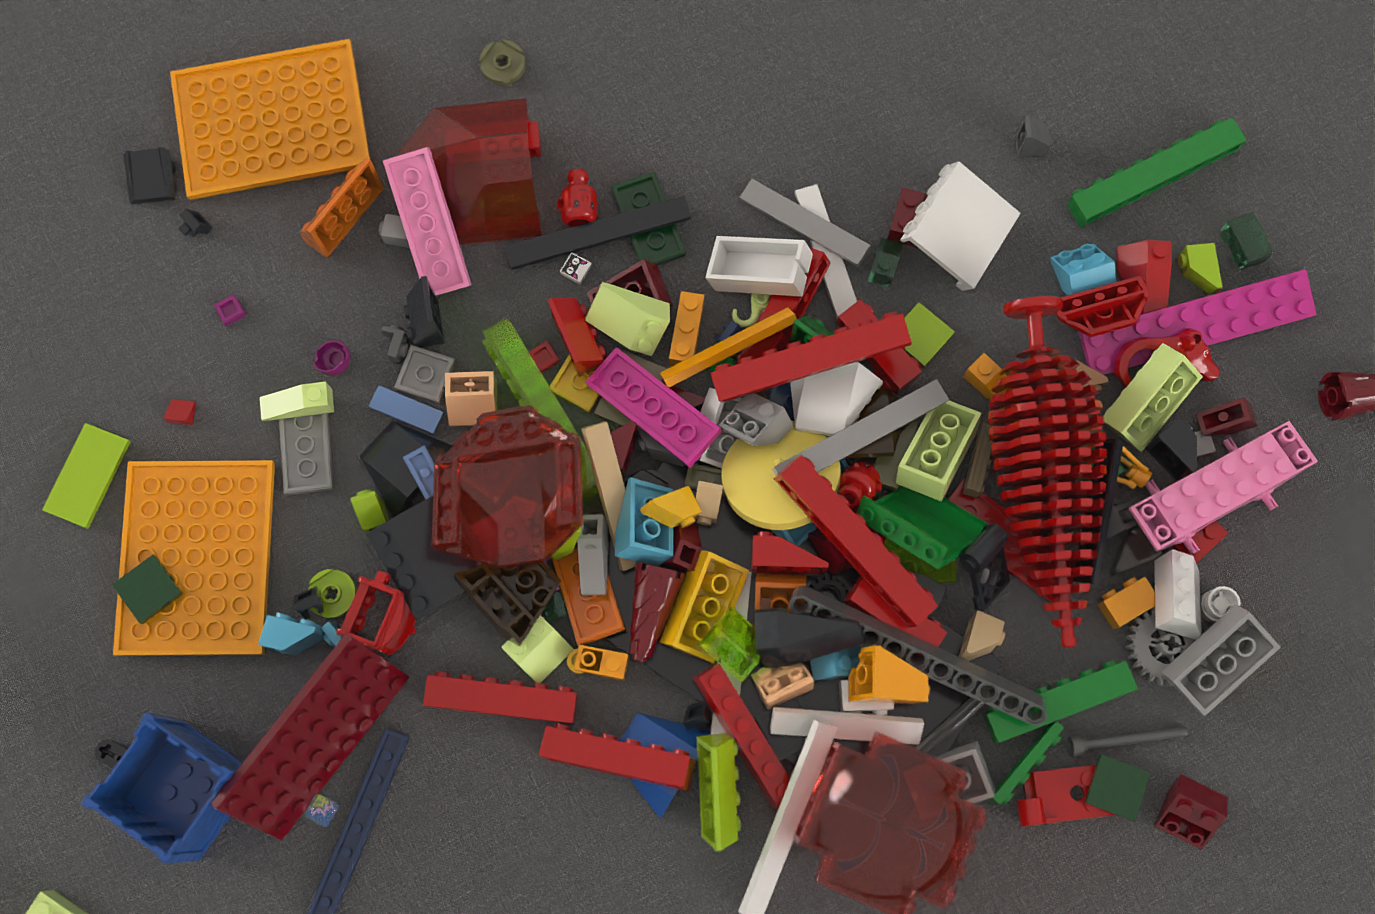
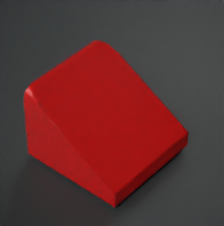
[164,399,196,425]

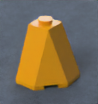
[848,646,930,703]

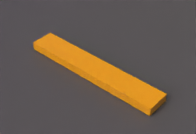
[660,307,797,387]

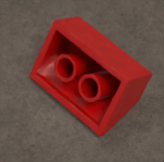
[547,297,607,377]

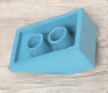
[615,478,673,567]

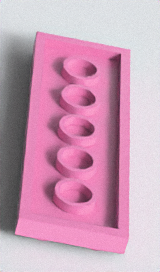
[383,147,472,295]

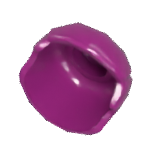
[313,340,350,376]

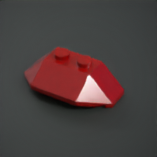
[1055,276,1150,337]

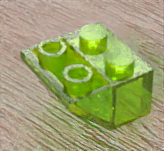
[698,606,760,683]

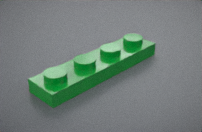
[988,721,1064,805]

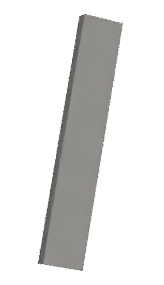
[739,179,870,267]

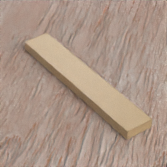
[582,422,641,571]

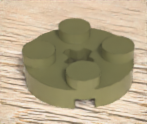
[480,40,526,87]

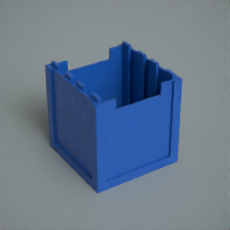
[81,712,243,864]

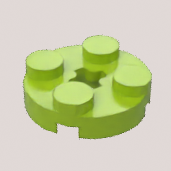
[308,569,357,619]

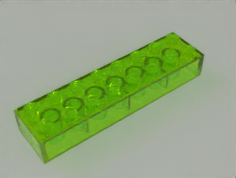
[482,317,599,504]

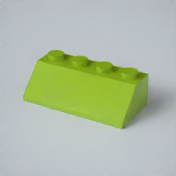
[697,733,741,851]

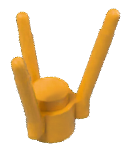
[1117,446,1152,489]

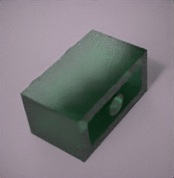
[1220,211,1274,270]

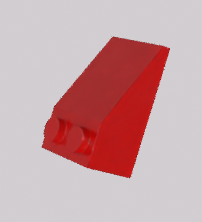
[751,532,828,575]

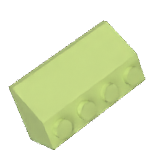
[1103,343,1203,452]

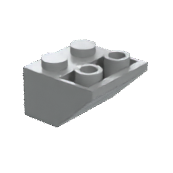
[718,393,793,446]

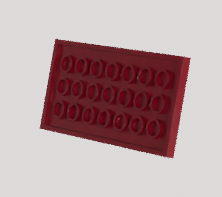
[211,633,410,841]

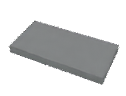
[279,413,334,495]

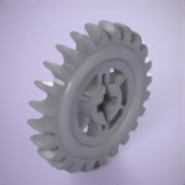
[1125,606,1203,687]

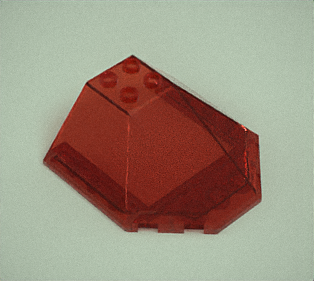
[395,98,542,245]
[432,405,583,568]

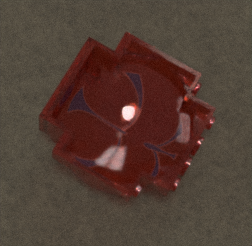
[793,731,987,914]

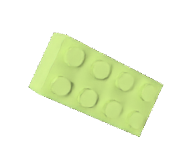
[896,401,982,502]

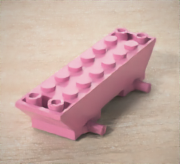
[1129,421,1318,555]

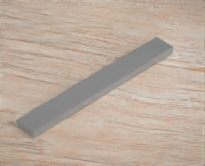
[772,379,949,475]

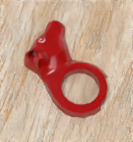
[1114,328,1220,388]

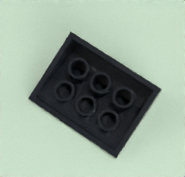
[366,494,478,620]

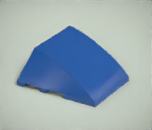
[620,713,711,819]

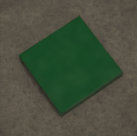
[112,554,183,624]
[1084,754,1150,822]

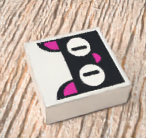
[560,252,592,285]

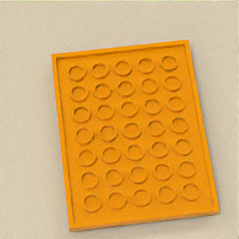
[170,39,371,200]
[113,460,275,656]

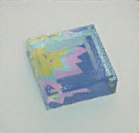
[304,793,340,828]

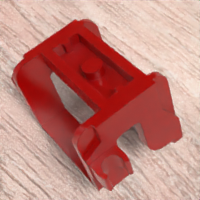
[336,570,416,655]

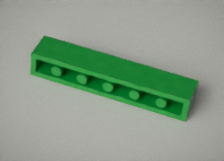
[983,659,1138,744]

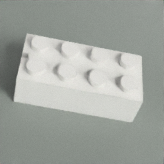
[705,236,813,297]

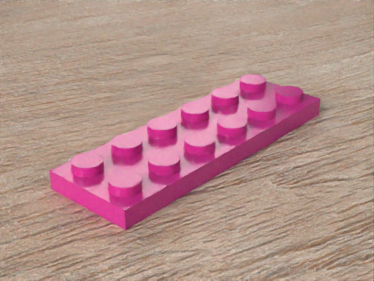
[585,347,722,468]

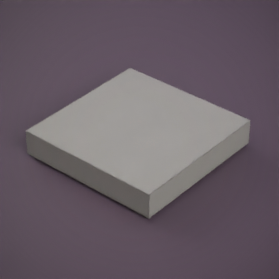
[394,345,456,404]

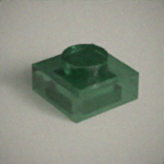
[544,592,567,623]

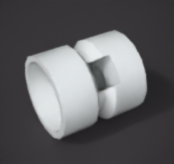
[1200,586,1241,623]

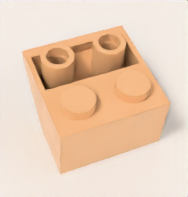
[445,371,497,427]
[751,662,814,710]

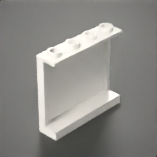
[900,161,1020,291]

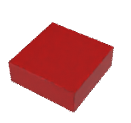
[527,340,560,374]

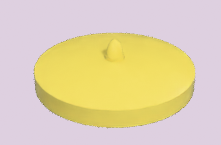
[722,421,841,530]

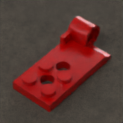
[1016,765,1114,826]

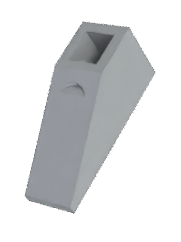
[577,514,609,595]

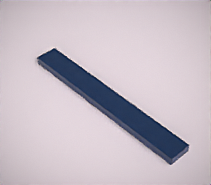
[307,728,410,914]

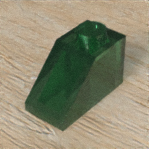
[868,238,904,288]

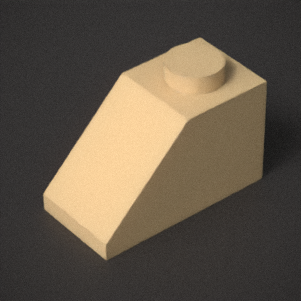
[694,481,723,526]
[959,610,1005,661]

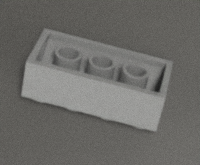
[1161,604,1281,716]

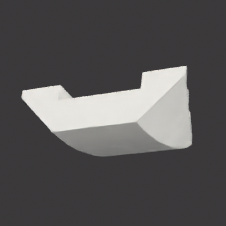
[790,362,883,436]

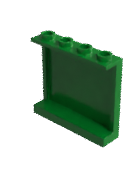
[856,485,988,569]

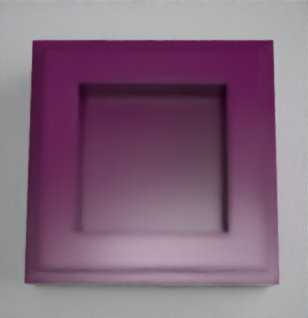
[214,294,247,326]

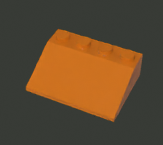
[300,157,385,258]

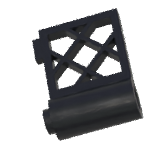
[959,523,1010,612]

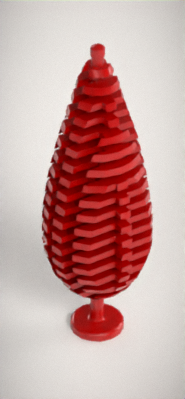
[988,296,1107,648]

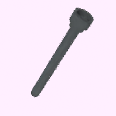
[1068,727,1189,757]

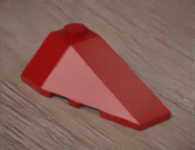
[1116,240,1172,314]

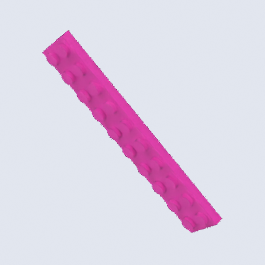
[1079,269,1317,375]

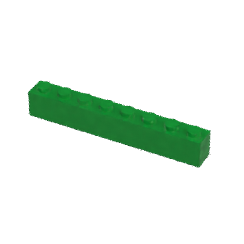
[1067,117,1247,228]

